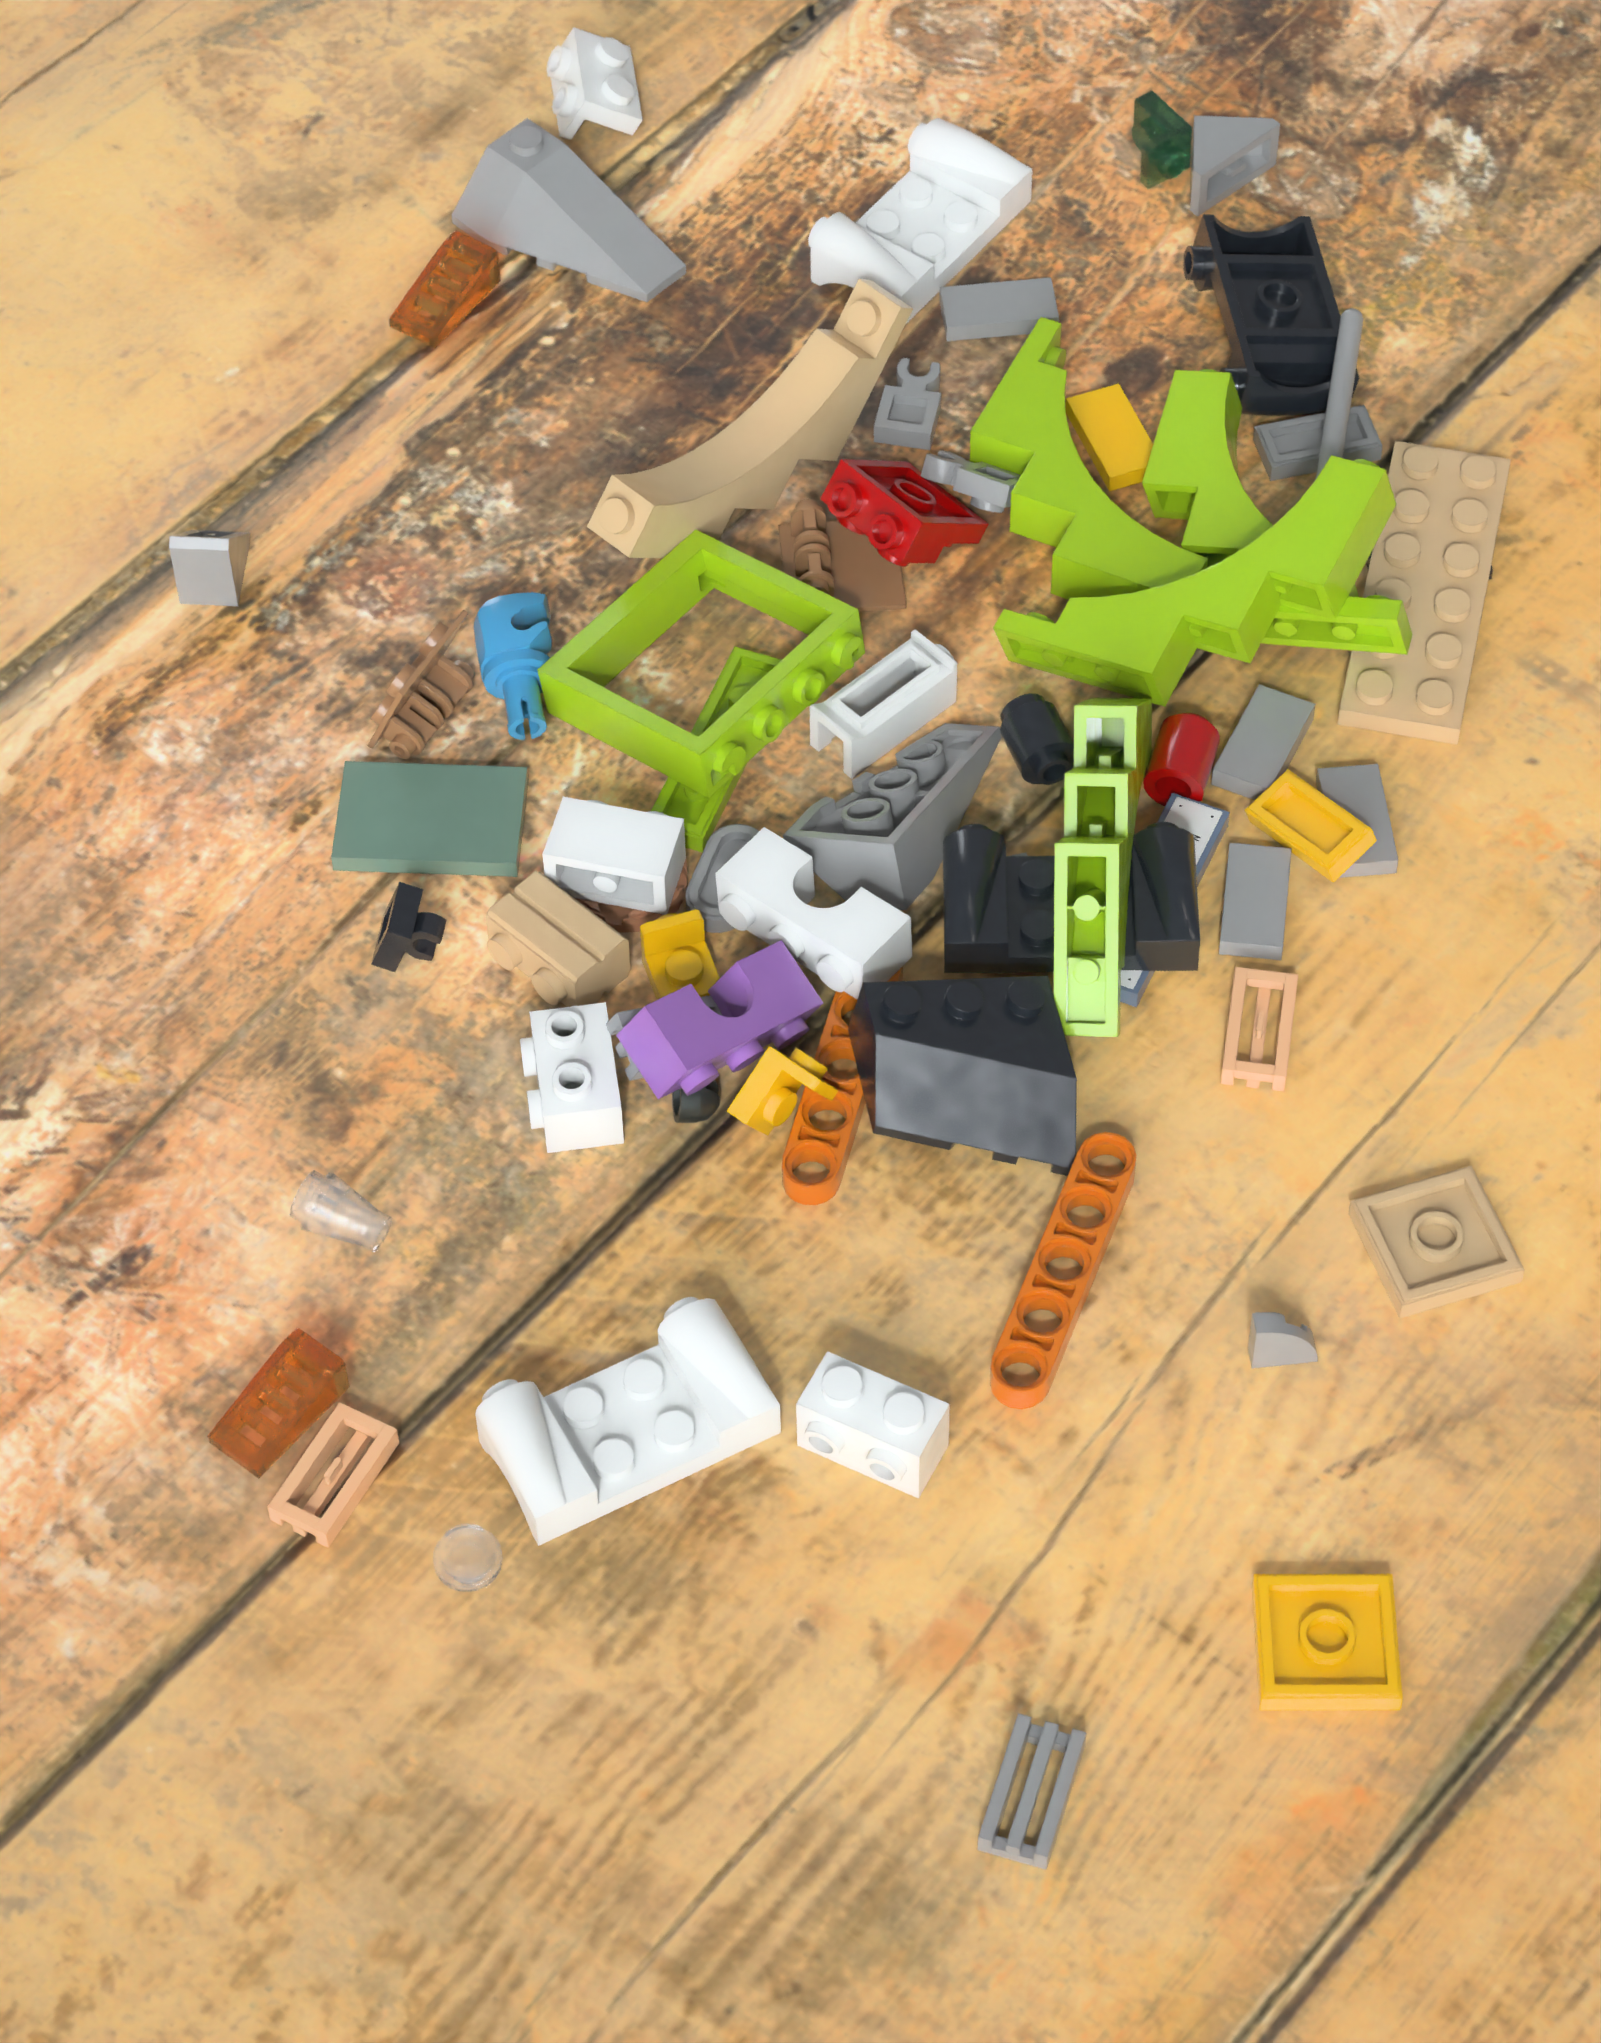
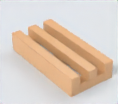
[1221,967,1298,1092]
[267,1402,399,1548]

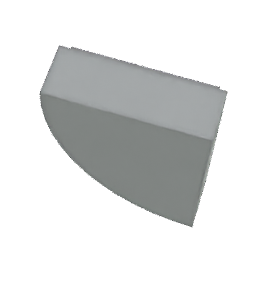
[1248,1312,1318,1369]

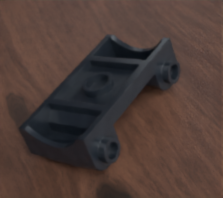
[1183,214,1359,416]
[943,822,1200,973]

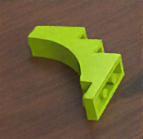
[970,316,1208,600]
[1142,369,1413,655]
[993,455,1396,707]
[1054,698,1152,1037]

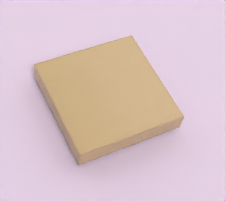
[1348,1166,1525,1318]

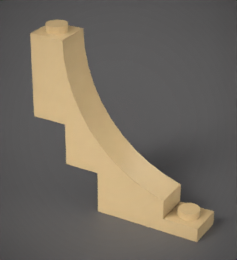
[587,279,913,558]

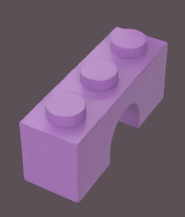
[616,940,823,1099]

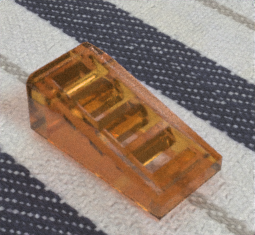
[389,231,501,348]
[208,1328,350,1479]

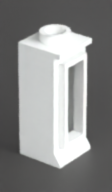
[809,629,957,779]

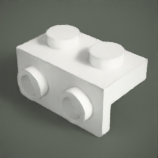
[547,27,643,140]

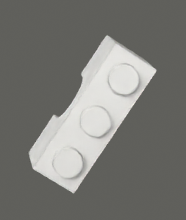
[715,827,912,999]

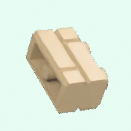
[486,871,631,1007]

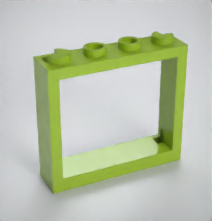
[537,529,865,798]

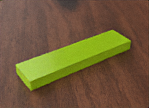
[651,646,781,853]

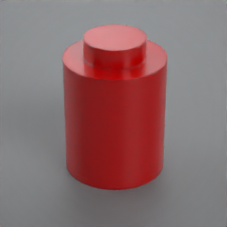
[1143,713,1220,806]

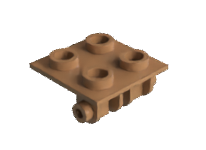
[778,499,906,612]
[367,610,474,759]

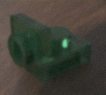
[1132,90,1192,189]

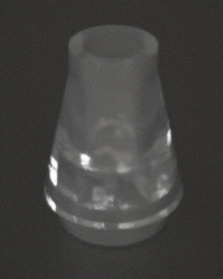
[289,1170,393,1252]

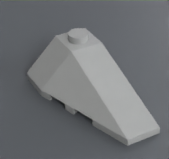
[451,118,686,302]
[783,723,1001,911]

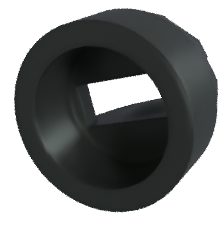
[672,1080,720,1123]

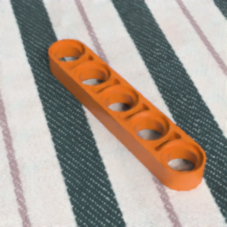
[782,966,903,1205]
[990,1132,1137,1409]

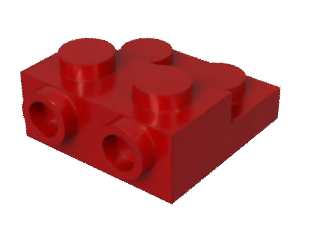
[820,459,989,567]

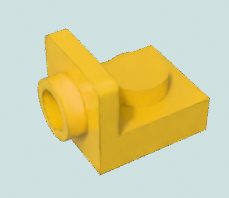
[640,909,720,1000]
[727,1046,839,1136]

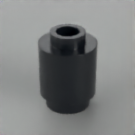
[1000,693,1074,785]

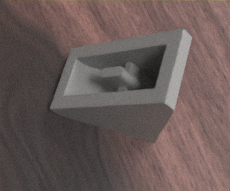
[1190,116,1280,216]
[169,530,250,606]

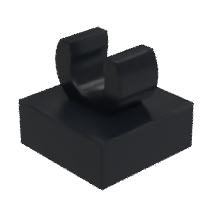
[371,882,446,972]

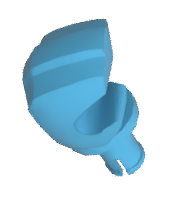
[474,592,552,740]

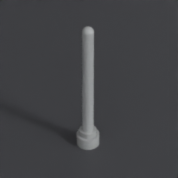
[1316,308,1363,479]

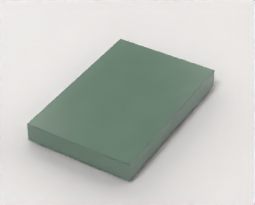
[331,761,528,877]

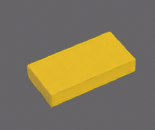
[1065,384,1153,491]
[1245,769,1377,883]

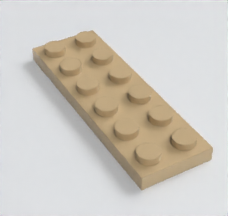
[1337,441,1511,745]

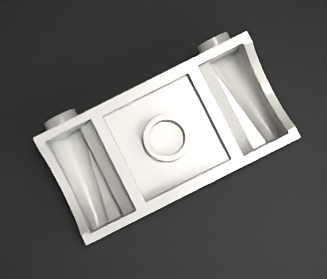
[808,118,1032,325]
[475,1297,781,1546]

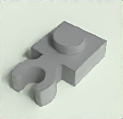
[874,358,942,450]
[921,450,1021,513]

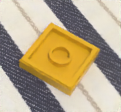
[1252,1574,1403,1710]

